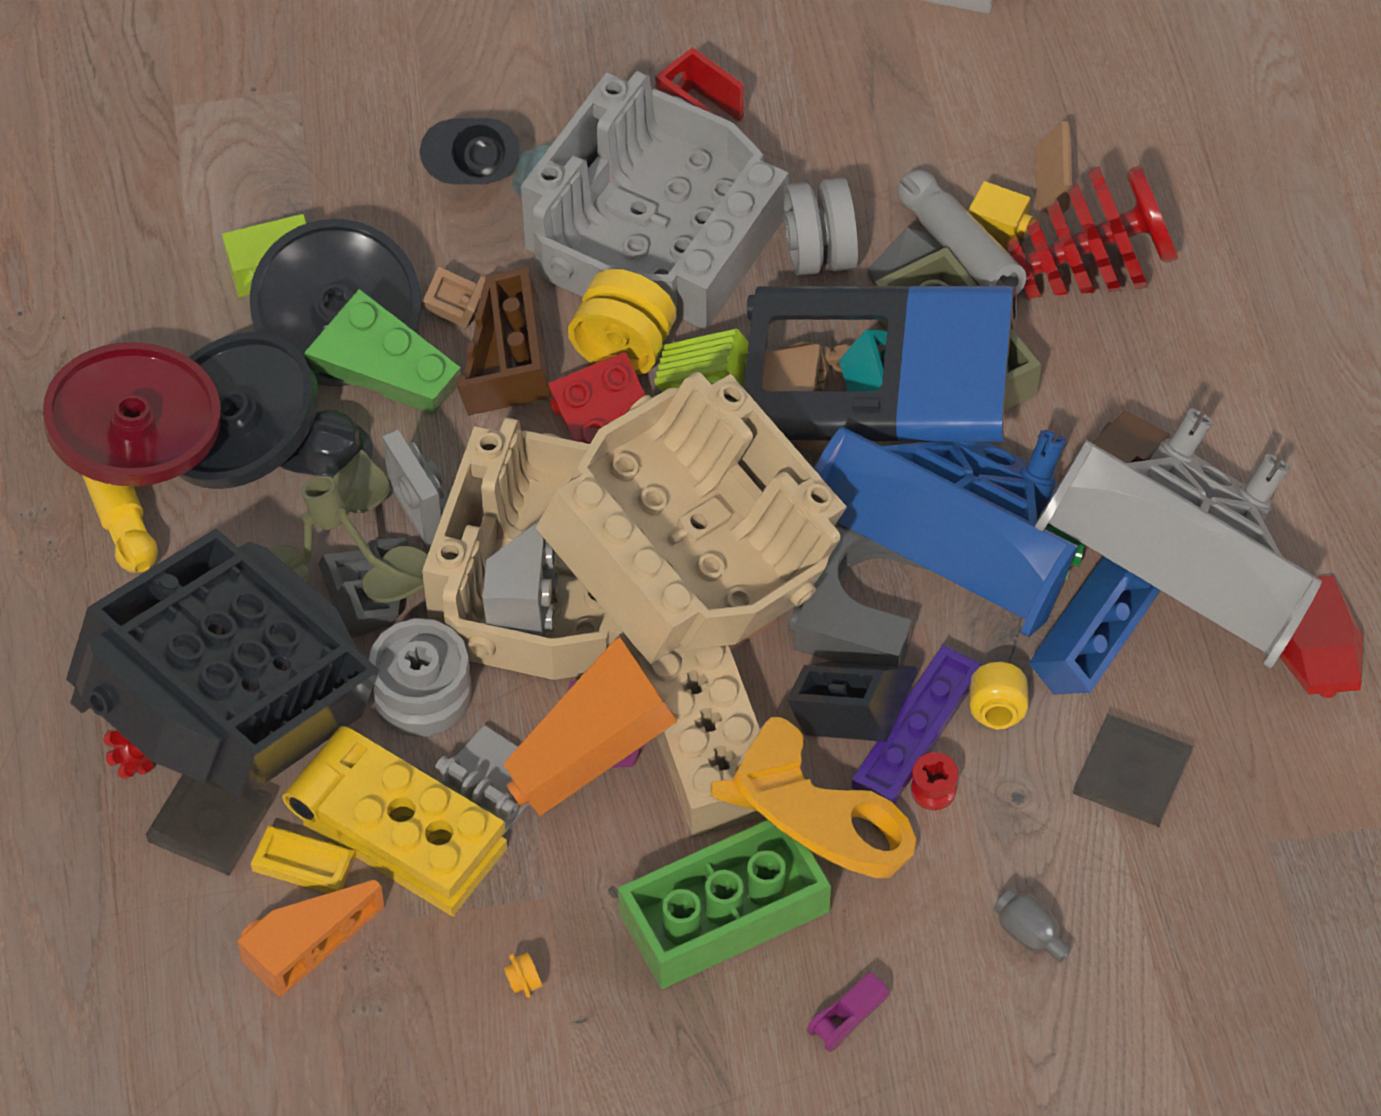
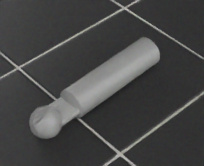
[897,170,1026,295]

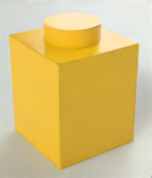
[968,181,1034,252]

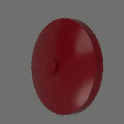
[43,342,220,486]

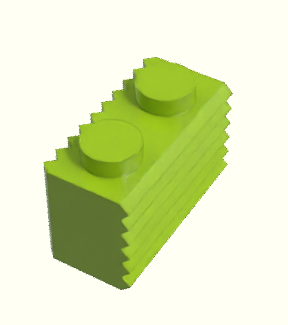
[654,329,749,392]

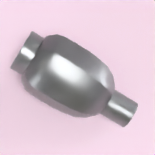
[993,889,1072,963]

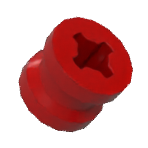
[911,752,959,811]

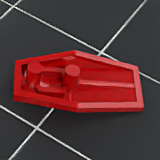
[1279,576,1363,698]

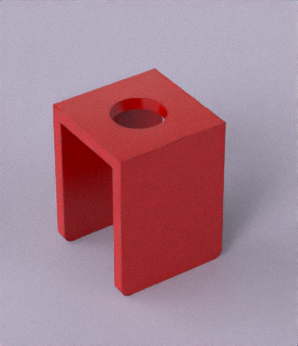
[655,47,744,121]

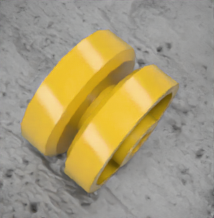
[568,269,676,376]

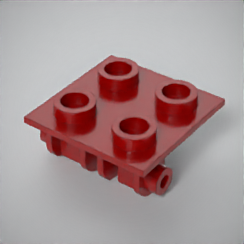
[547,351,646,444]

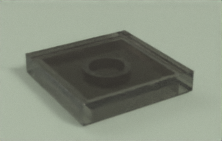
[1073,714,1193,827]
[146,774,273,876]

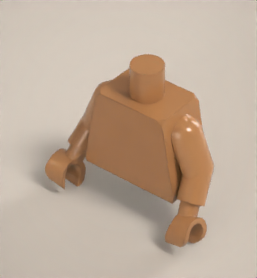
[763,341,851,460]

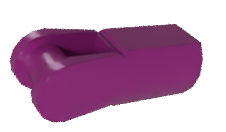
[806,972,889,1052]

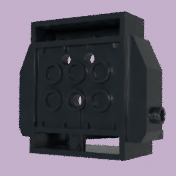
[66,528,380,802]

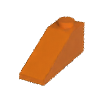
[237,879,385,998]

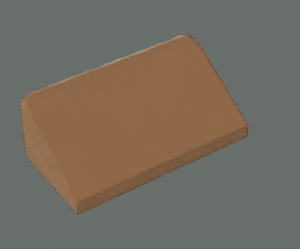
[1035,121,1072,212]

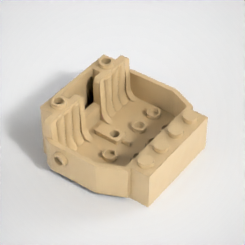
[536,372,847,665]
[422,417,643,680]

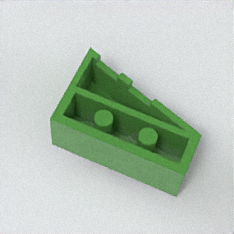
[304,289,461,414]

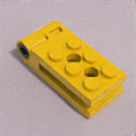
[282,726,508,917]

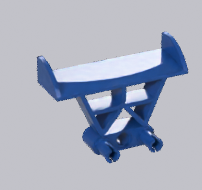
[814,427,1078,637]

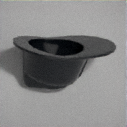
[420,118,520,185]
[280,410,373,478]

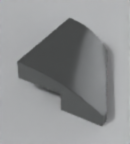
[318,537,408,637]

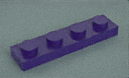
[851,645,982,804]

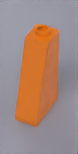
[503,637,678,816]

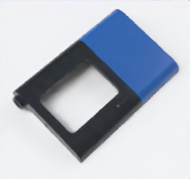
[743,286,1017,442]

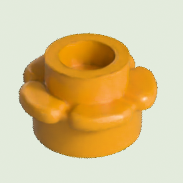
[503,952,543,998]

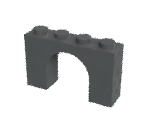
[789,523,928,665]

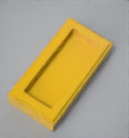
[251,825,356,894]

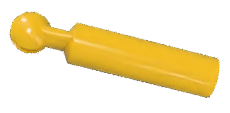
[82,475,158,573]

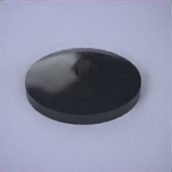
[250,219,421,386]
[179,332,319,489]

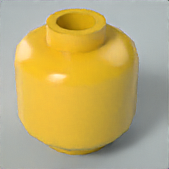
[969,661,1029,730]

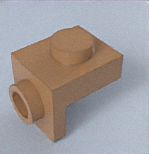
[421,266,486,328]

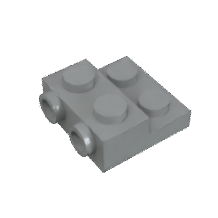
[382,430,450,550]

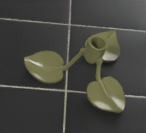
[269,450,428,602]

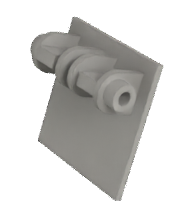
[434,725,530,837]

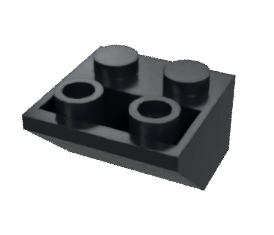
[787,661,917,742]

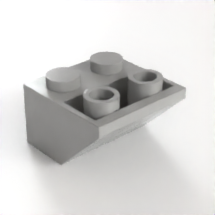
[483,523,558,637]

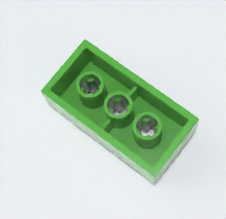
[618,820,831,990]

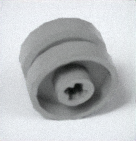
[783,177,858,277]
[369,618,472,736]

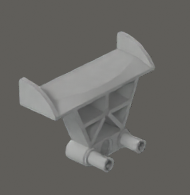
[1034,408,1322,669]

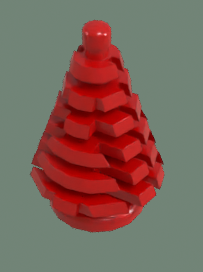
[971,165,1178,299]

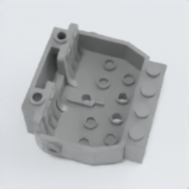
[521,71,789,330]

